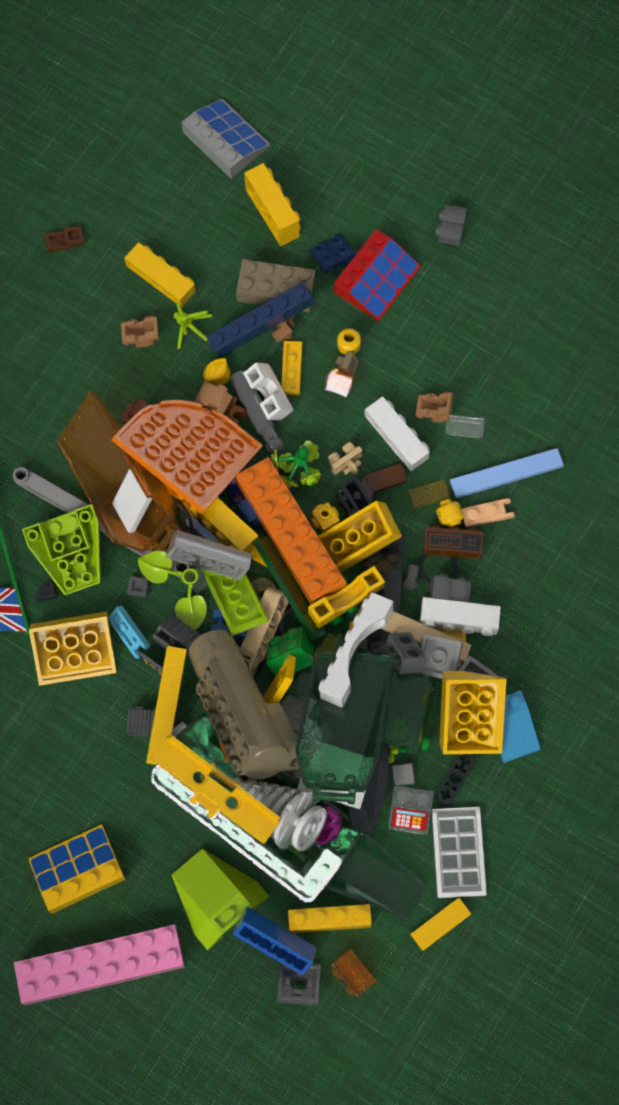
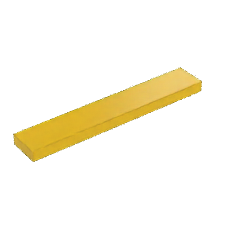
[146,646,187,766]

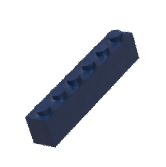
[206,282,316,358]

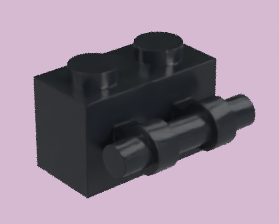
[335,474,379,518]

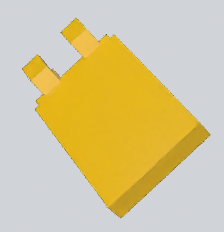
[263,654,296,703]

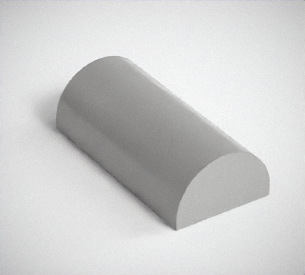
[166,530,251,580]

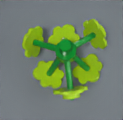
[270,440,321,488]

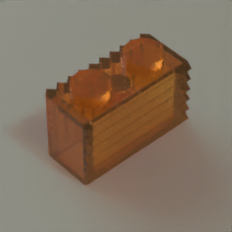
[331,949,376,998]

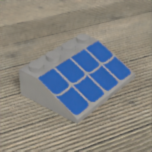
[182,99,270,179]

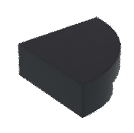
[37,579,57,603]

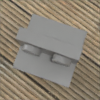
[416,634,463,679]

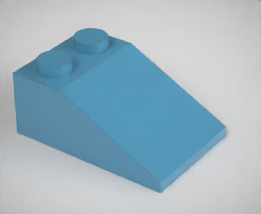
[500,691,541,763]

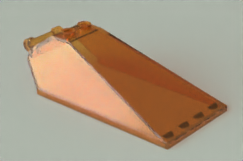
[57,391,180,552]

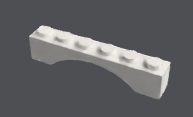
[318,593,393,708]

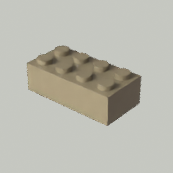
[236,259,315,312]

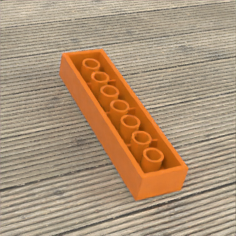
[235,457,346,605]

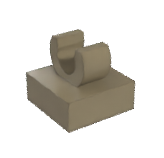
[336,352,359,378]

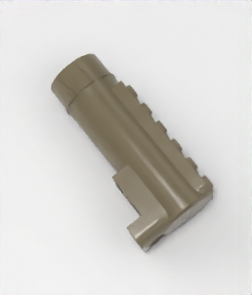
[188,630,315,779]

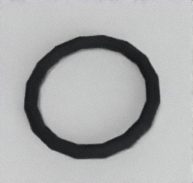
[170,499,193,534]
[418,554,458,585]

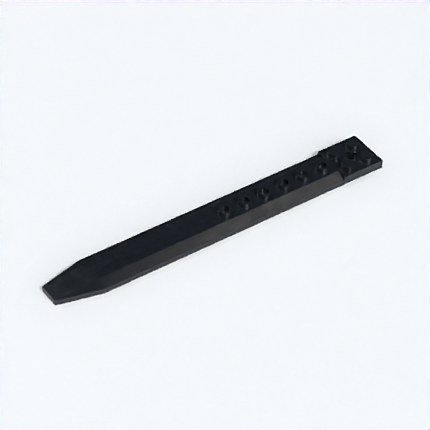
[349,533,405,833]

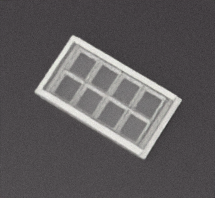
[432,807,486,898]

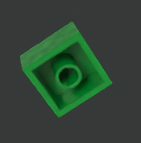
[266,626,314,676]

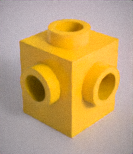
[310,503,340,534]

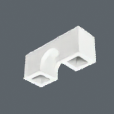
[243,362,293,421]

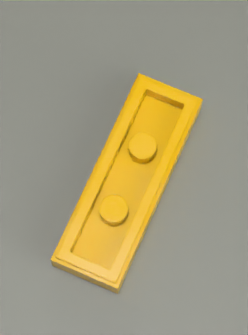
[281,341,302,395]
[410,898,471,951]

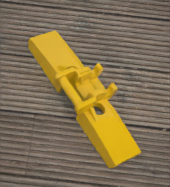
[151,735,281,844]

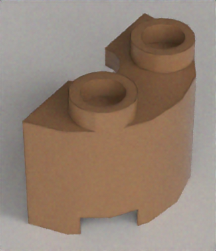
[121,316,159,348]
[194,381,232,414]
[416,391,454,422]

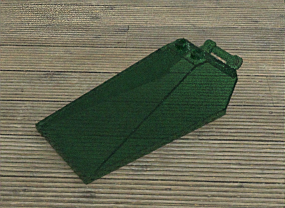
[295,651,394,805]

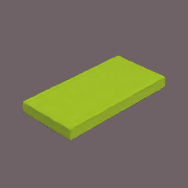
[204,573,268,636]

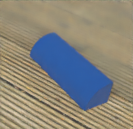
[233,906,317,976]

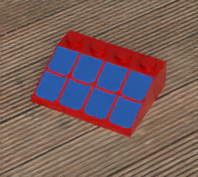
[334,229,421,322]

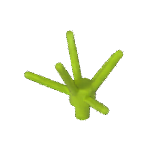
[173,303,213,349]

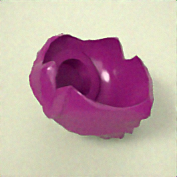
[316,806,342,846]

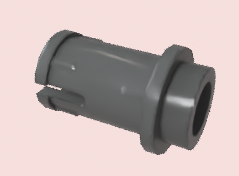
[402,565,419,591]

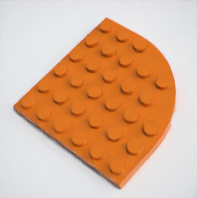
[111,400,263,514]

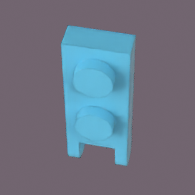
[108,605,150,659]

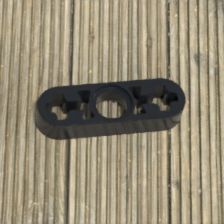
[436,754,474,805]

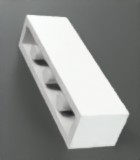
[365,396,430,471]
[419,597,500,636]

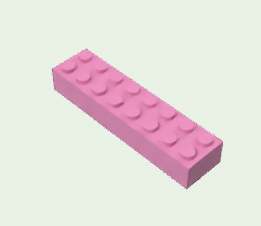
[14,925,185,1005]

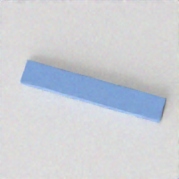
[450,448,563,499]

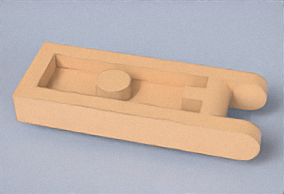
[462,498,515,529]

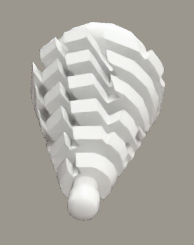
[233,777,327,851]

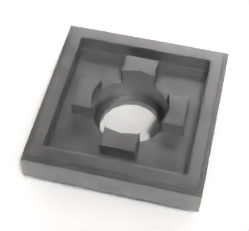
[277,963,321,1006]

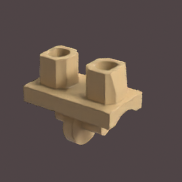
[328,442,363,475]

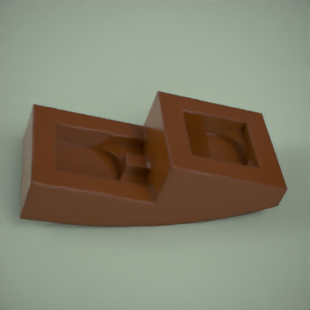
[43,226,84,253]

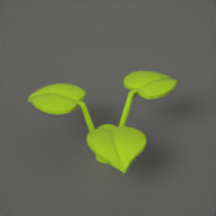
[138,551,216,630]

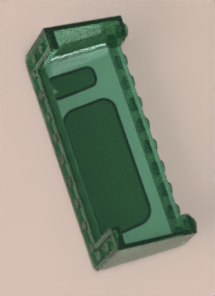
[150,713,363,902]

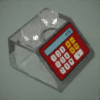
[388,786,434,835]

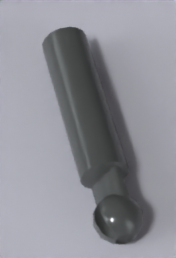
[229,370,284,455]

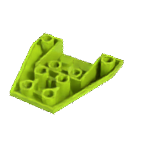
[22,504,101,595]
[172,848,270,950]

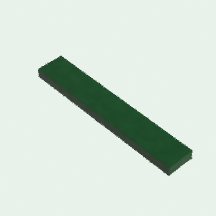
[253,536,328,641]

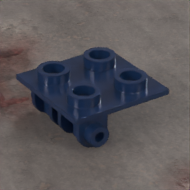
[308,234,356,274]

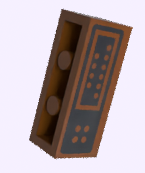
[423,525,483,559]

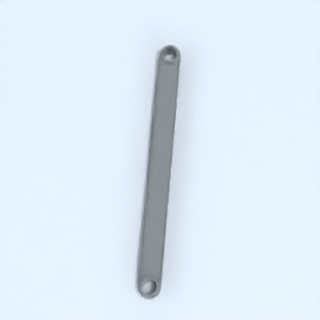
[13,467,191,578]

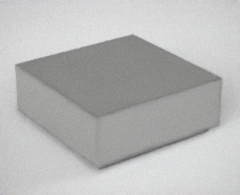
[392,763,415,786]

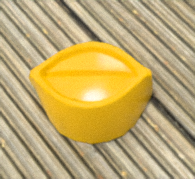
[203,358,231,386]

